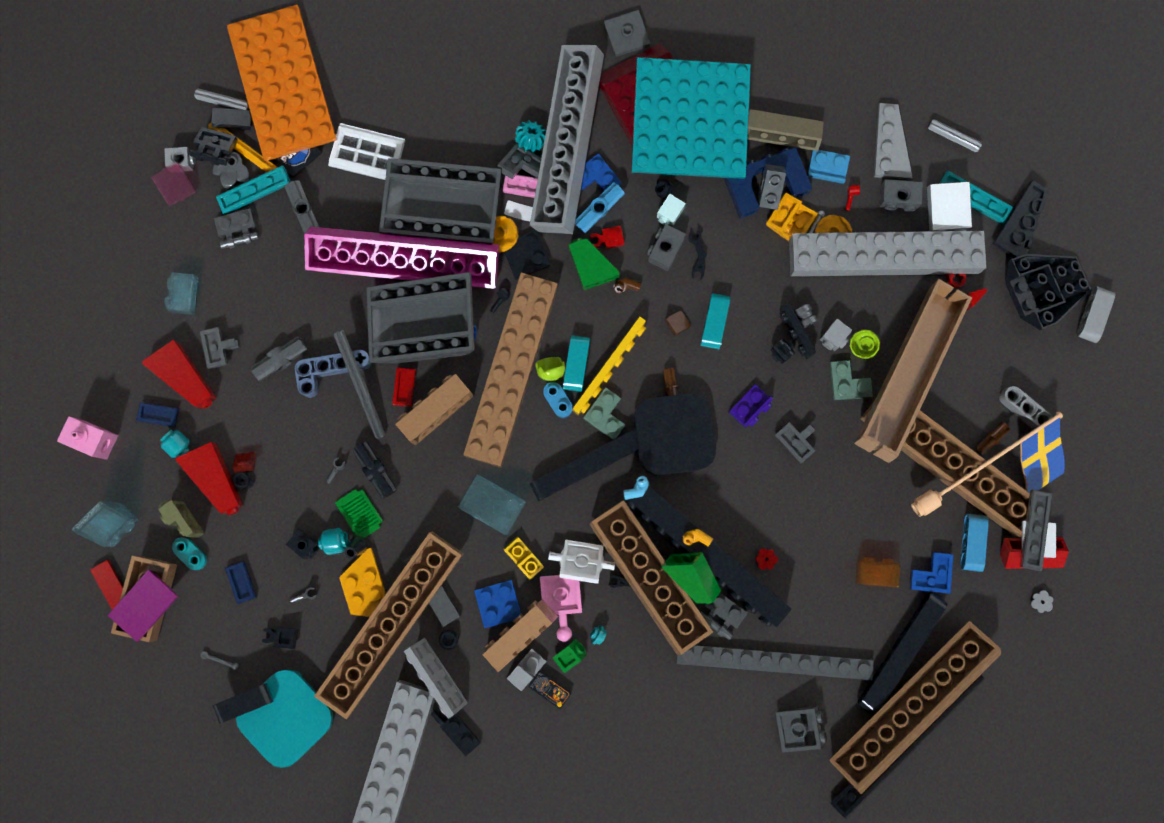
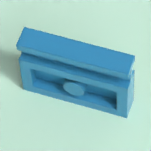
[807,150,850,184]

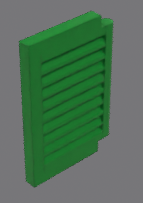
[335,489,383,538]

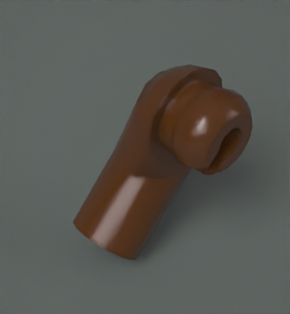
[613,277,642,294]

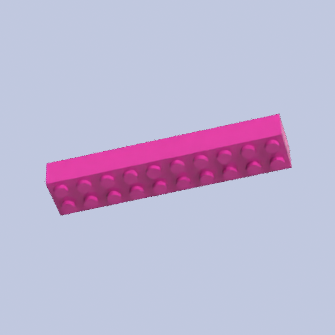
[304,226,499,289]

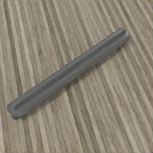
[333,330,385,439]

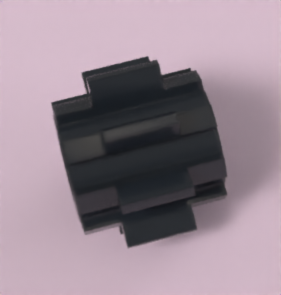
[770,338,796,364]

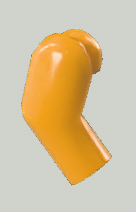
[683,529,713,547]

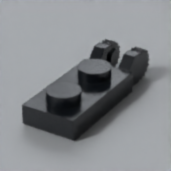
[431,711,481,757]

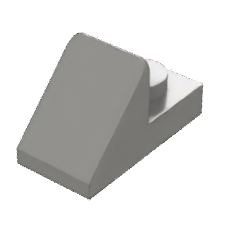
[507,649,547,691]

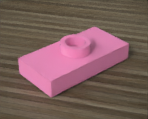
[502,175,538,198]

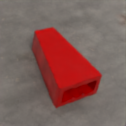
[142,340,216,409]
[175,442,243,516]

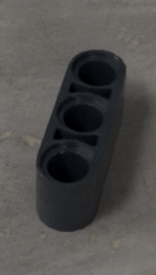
[212,683,274,724]

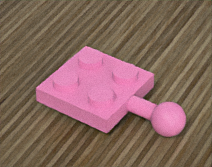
[540,575,582,642]

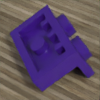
[729,384,773,428]

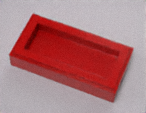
[392,367,416,407]

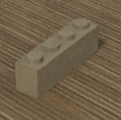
[747,109,824,151]

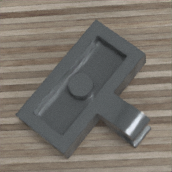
[200,327,239,369]
[775,422,815,464]

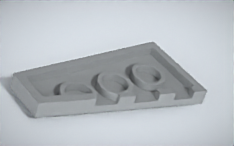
[874,103,913,180]

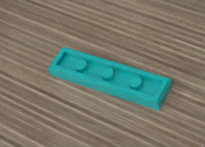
[216,166,291,215]
[939,170,1013,225]

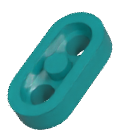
[172,537,207,570]

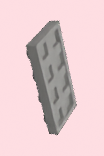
[404,638,468,719]

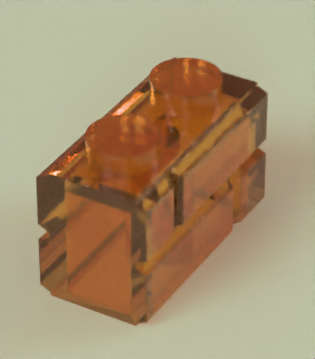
[856,557,900,588]

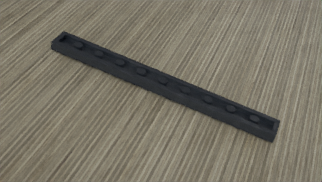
[830,675,985,820]

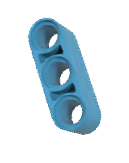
[960,514,989,572]

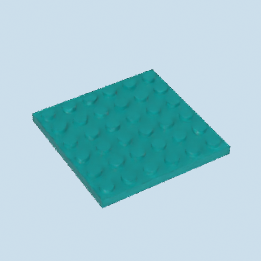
[631,57,751,179]

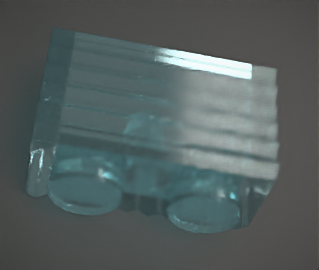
[165,272,199,315]

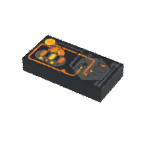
[528,670,572,710]

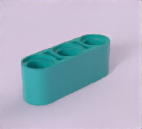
[700,293,731,350]
[563,335,590,392]

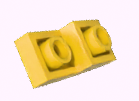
[503,536,544,580]

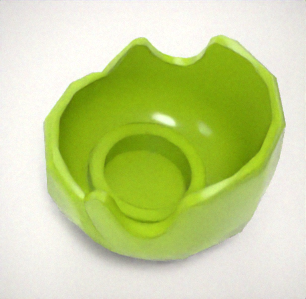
[850,330,880,359]
[535,357,566,381]

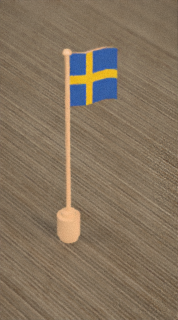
[911,412,1065,517]

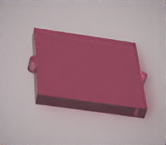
[151,163,196,206]

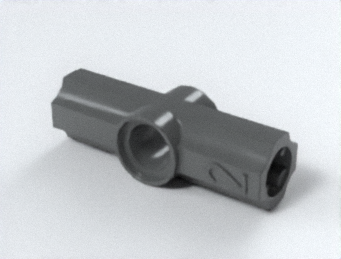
[284,180,319,234]
[250,336,308,382]

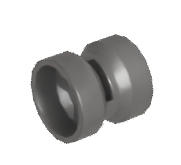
[794,304,818,329]

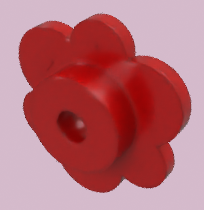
[755,548,778,570]

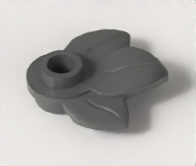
[213,152,249,189]

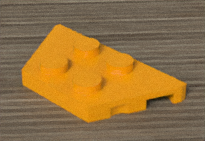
[339,548,386,617]

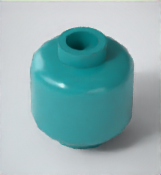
[160,430,190,458]
[318,528,349,555]

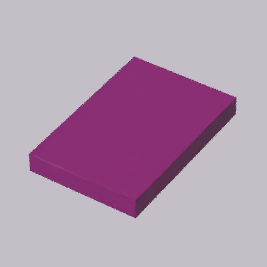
[108,570,179,642]

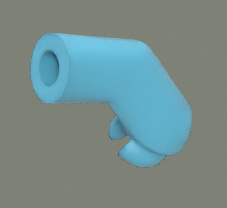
[623,476,649,500]

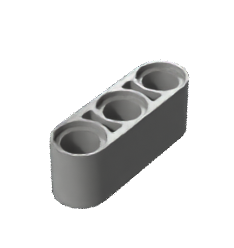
[1077,286,1116,343]
[999,386,1052,429]

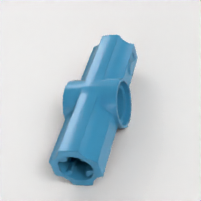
[575,182,625,234]

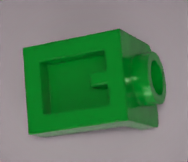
[553,639,587,673]

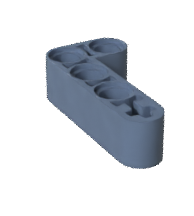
[295,350,372,398]

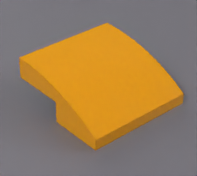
[766,193,818,241]

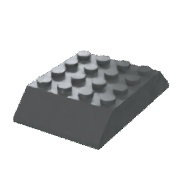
[379,158,501,244]
[367,272,474,363]

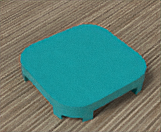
[236,669,334,768]

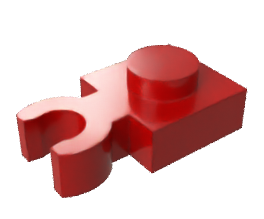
[590,226,624,249]

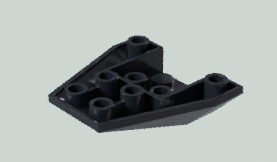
[1005,254,1092,330]

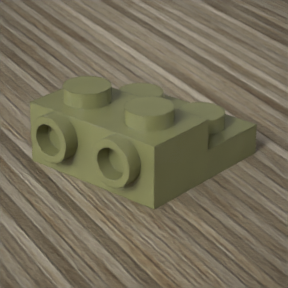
[158,499,204,538]

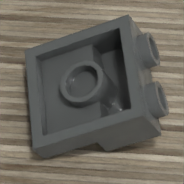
[776,706,827,753]

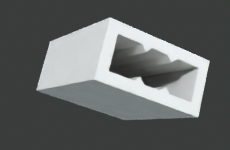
[927,182,972,232]

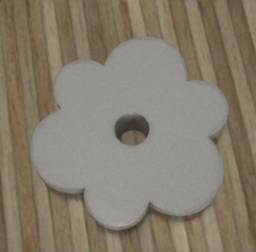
[1031,590,1053,613]

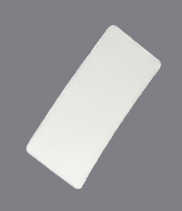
[504,201,533,221]

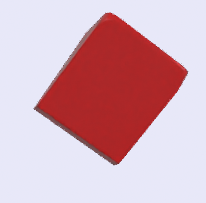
[967,288,987,310]

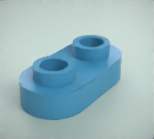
[543,382,573,418]

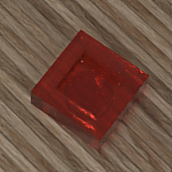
[233,452,257,472]

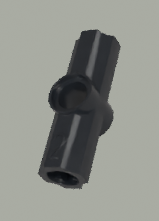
[352,442,397,499]

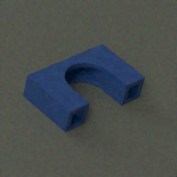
[724,147,813,219]

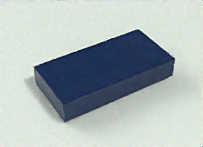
[136,402,179,428]
[225,561,257,604]

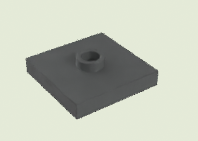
[604,10,651,57]

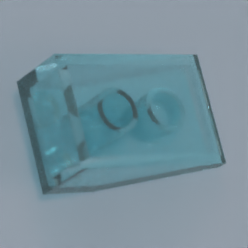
[458,474,527,536]
[71,501,138,547]

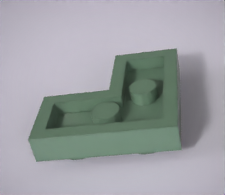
[830,360,873,400]
[583,387,625,440]

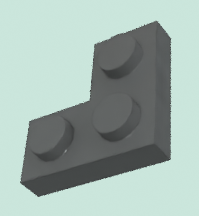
[497,144,541,179]

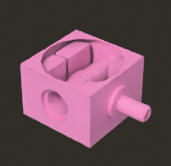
[57,416,119,460]

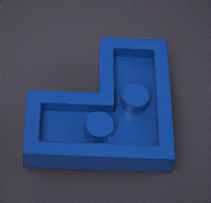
[580,154,621,192]
[910,552,953,594]

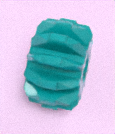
[515,120,546,152]

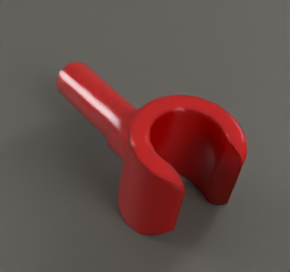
[845,185,860,211]

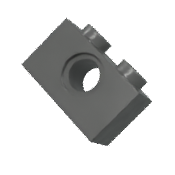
[757,164,786,210]
[879,180,923,212]
[647,224,686,271]

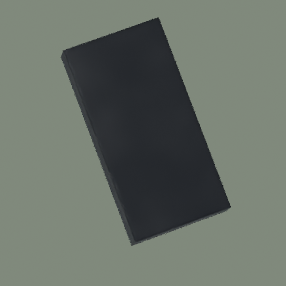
[211,108,251,130]

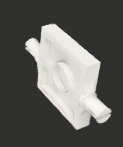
[548,540,615,584]

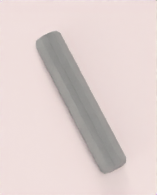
[194,88,249,110]
[928,119,982,152]

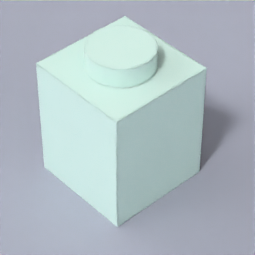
[657,194,686,227]

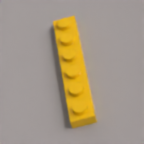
[572,317,646,415]

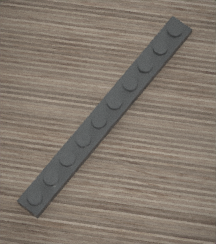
[676,645,874,680]

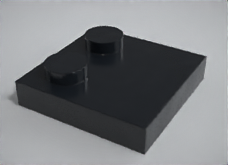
[504,231,550,280]

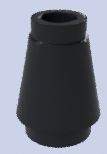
[345,536,367,559]

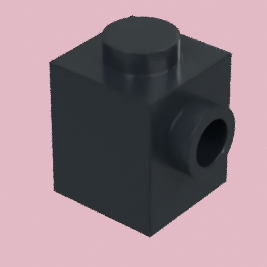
[285,529,319,559]

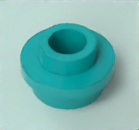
[590,625,607,645]

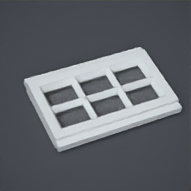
[328,123,405,180]

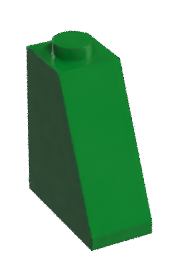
[568,238,620,290]
[662,552,721,604]

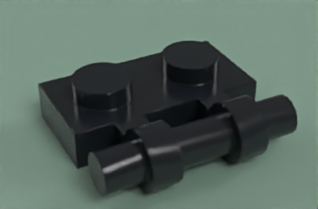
[189,127,237,166]

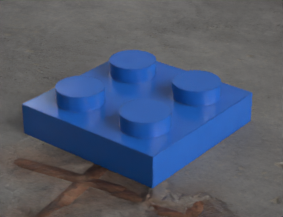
[474,580,521,628]

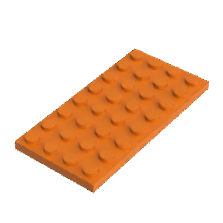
[227,4,337,161]

